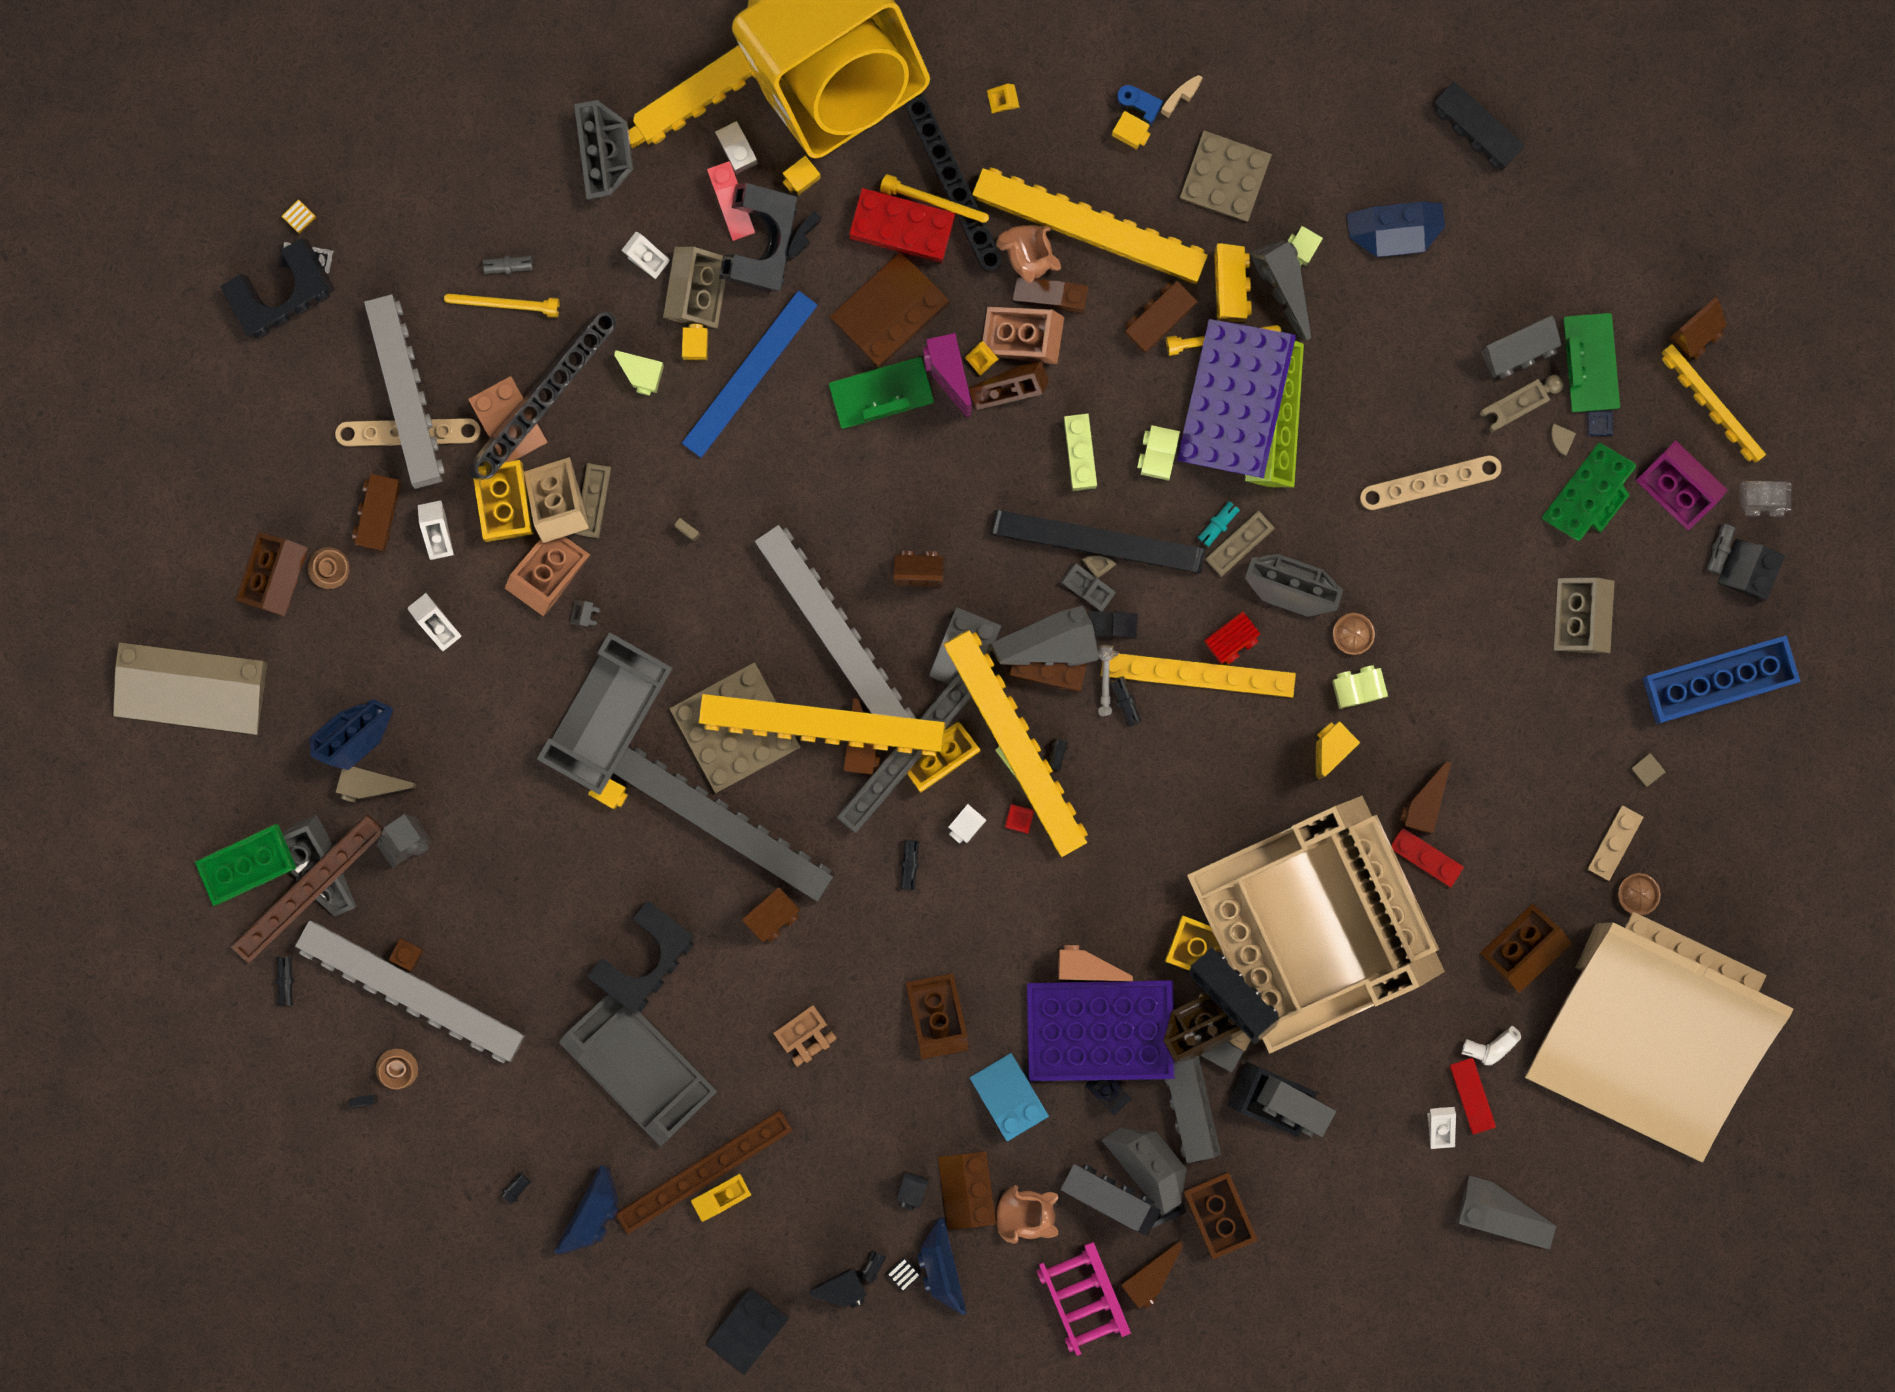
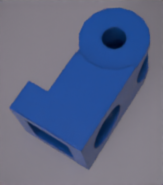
[1117,85,1163,126]

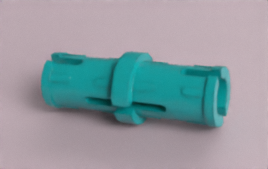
[1197,501,1240,547]

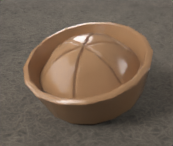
[308,547,350,589]
[1333,613,1375,655]
[1618,873,1661,916]
[375,1049,418,1090]

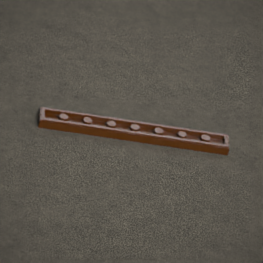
[231,813,384,964]
[616,1110,793,1235]

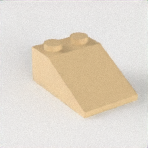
[524,457,589,543]

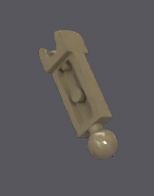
[1480,375,1564,433]

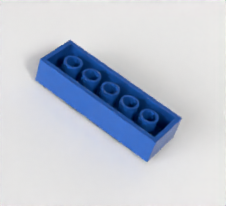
[1642,635,1801,724]

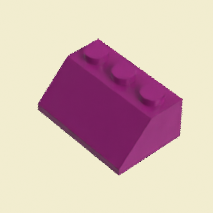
[1636,440,1728,530]

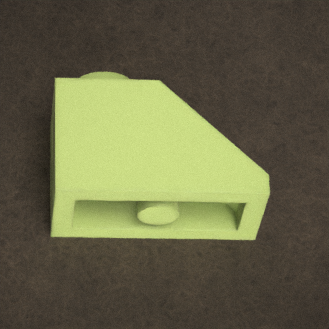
[615,351,664,396]

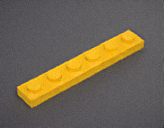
[1662,344,1766,463]

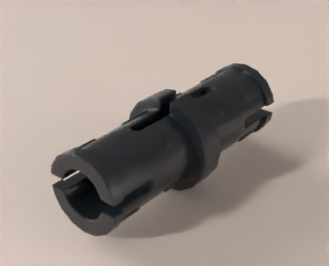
[1110,676,1142,727]
[900,840,920,890]
[275,956,294,1006]

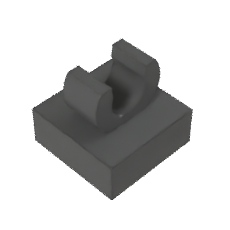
[569,600,600,627]

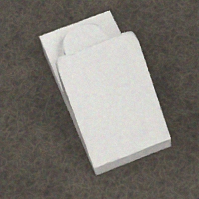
[621,232,670,279]
[1427,1107,1456,1149]

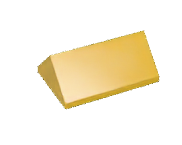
[907,721,980,793]

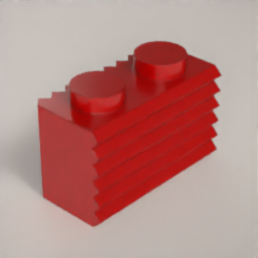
[1204,611,1260,665]

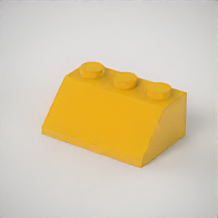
[1214,244,1252,322]
[1316,722,1360,780]

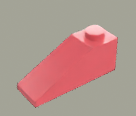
[707,161,755,241]

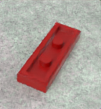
[1449,1057,1496,1135]

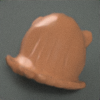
[996,225,1061,283]
[996,1185,1058,1244]

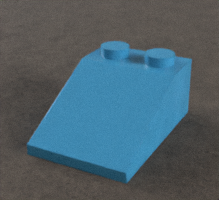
[970,1053,1049,1141]

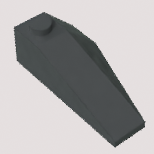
[1249,240,1311,340]
[991,606,1099,666]
[282,815,356,917]
[1456,1175,1556,1250]

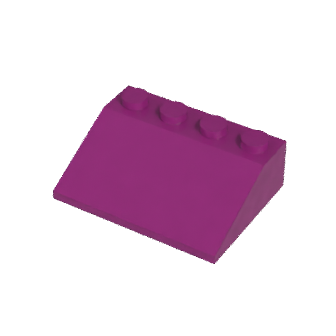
[923,333,972,418]

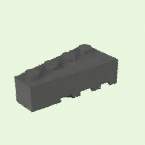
[376,814,432,868]

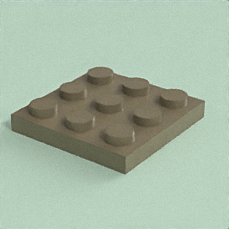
[1180,131,1272,223]

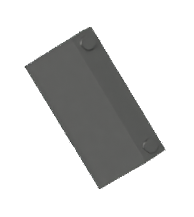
[537,632,673,795]
[559,995,717,1147]

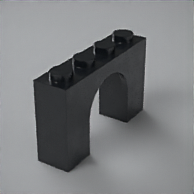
[719,183,797,292]
[220,238,335,339]
[587,900,694,1015]

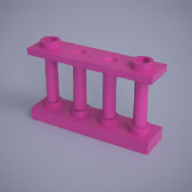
[1036,1241,1131,1356]

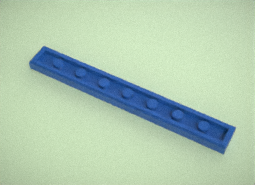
[682,290,818,458]

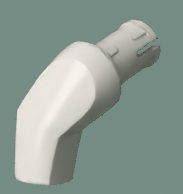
[1461,1026,1521,1065]

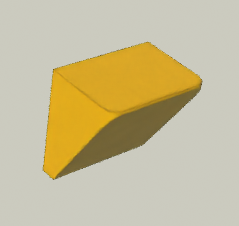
[987,84,1020,114]

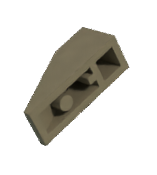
[336,767,416,802]

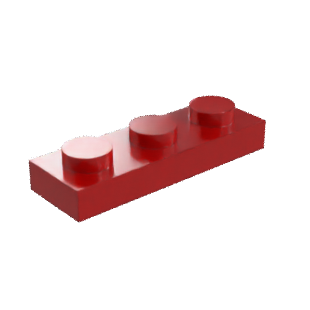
[1391,828,1464,888]

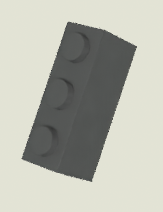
[1256,1076,1336,1137]

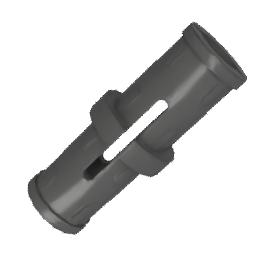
[483,255,533,275]
[1706,524,1736,574]

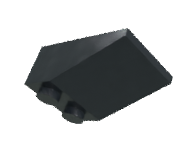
[1227,1061,1318,1137]
[706,1286,790,1375]

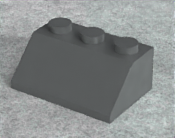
[1481,315,1561,379]

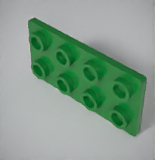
[1563,313,1620,413]
[829,357,934,429]
[1542,443,1636,541]

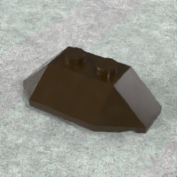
[1163,994,1243,1063]

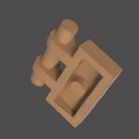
[773,1005,837,1067]

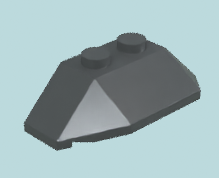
[574,100,634,200]
[1245,554,1343,617]
[1102,1128,1186,1216]

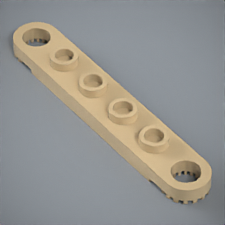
[335,419,481,447]
[1360,456,1501,510]

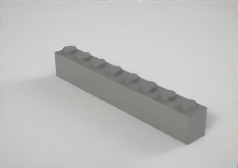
[364,294,445,489]

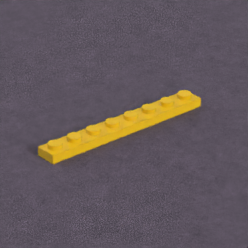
[1100,652,1296,698]

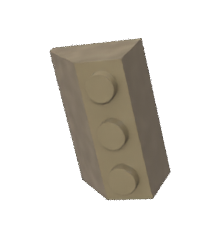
[663,247,725,328]
[1554,578,1615,653]

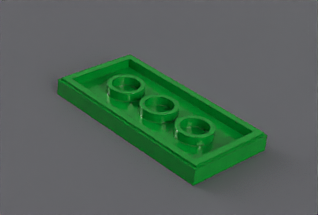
[195,824,297,906]

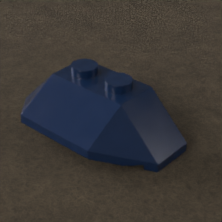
[1347,202,1445,258]
[309,699,393,770]
[554,1165,619,1254]
[917,1217,967,1315]

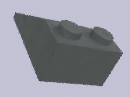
[929,607,1001,684]

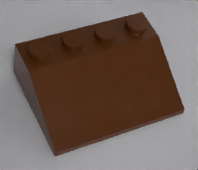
[830,252,949,369]

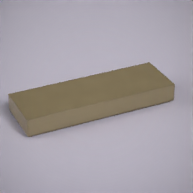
[575,463,611,539]
[1205,511,1275,577]

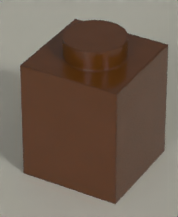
[389,938,425,971]

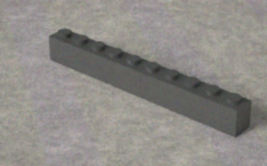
[614,746,834,902]

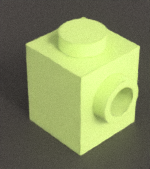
[1288,226,1323,267]

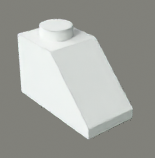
[715,121,758,175]
[418,501,454,560]
[407,593,461,651]
[948,804,986,843]

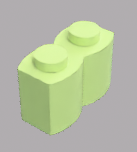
[1137,425,1180,481]
[1332,665,1388,709]

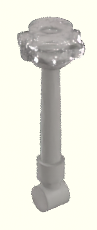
[1097,645,1118,716]

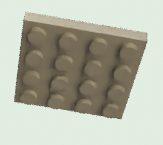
[669,662,801,794]

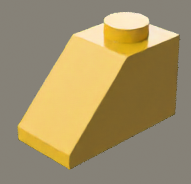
[691,1174,751,1222]

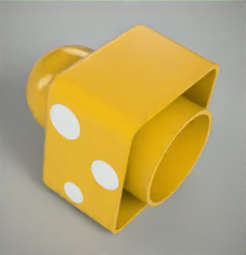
[732,0,930,158]

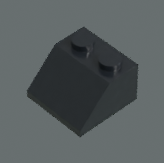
[1718,539,1786,602]
[809,1267,867,1309]

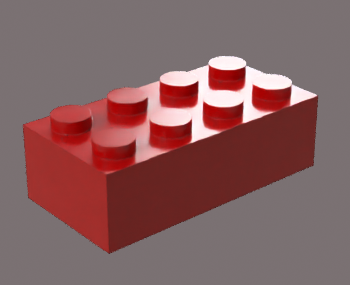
[849,188,955,264]

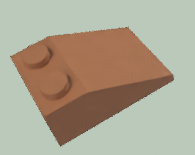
[982,307,1064,364]
[469,376,548,462]
[505,536,590,616]
[1058,945,1133,981]

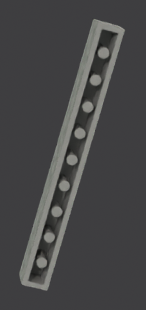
[755,525,916,719]
[295,921,526,1063]

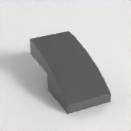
[1060,563,1116,612]
[1200,1042,1243,1073]

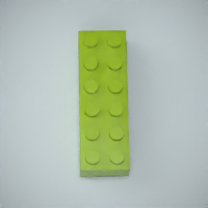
[1245,341,1304,487]

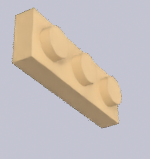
[1587,805,1644,881]

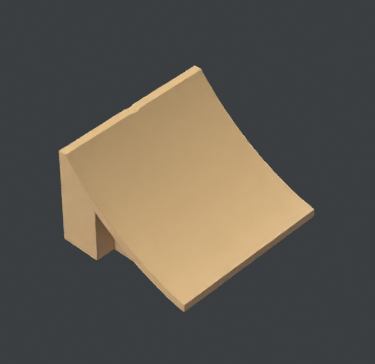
[1187,796,1445,1054]
[1525,912,1793,1162]

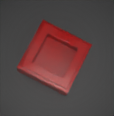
[1005,804,1034,834]

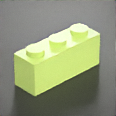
[1064,414,1097,491]

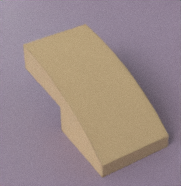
[1161,75,1203,118]

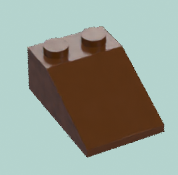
[1668,297,1727,360]
[894,551,943,587]
[742,888,801,943]
[906,973,969,1060]

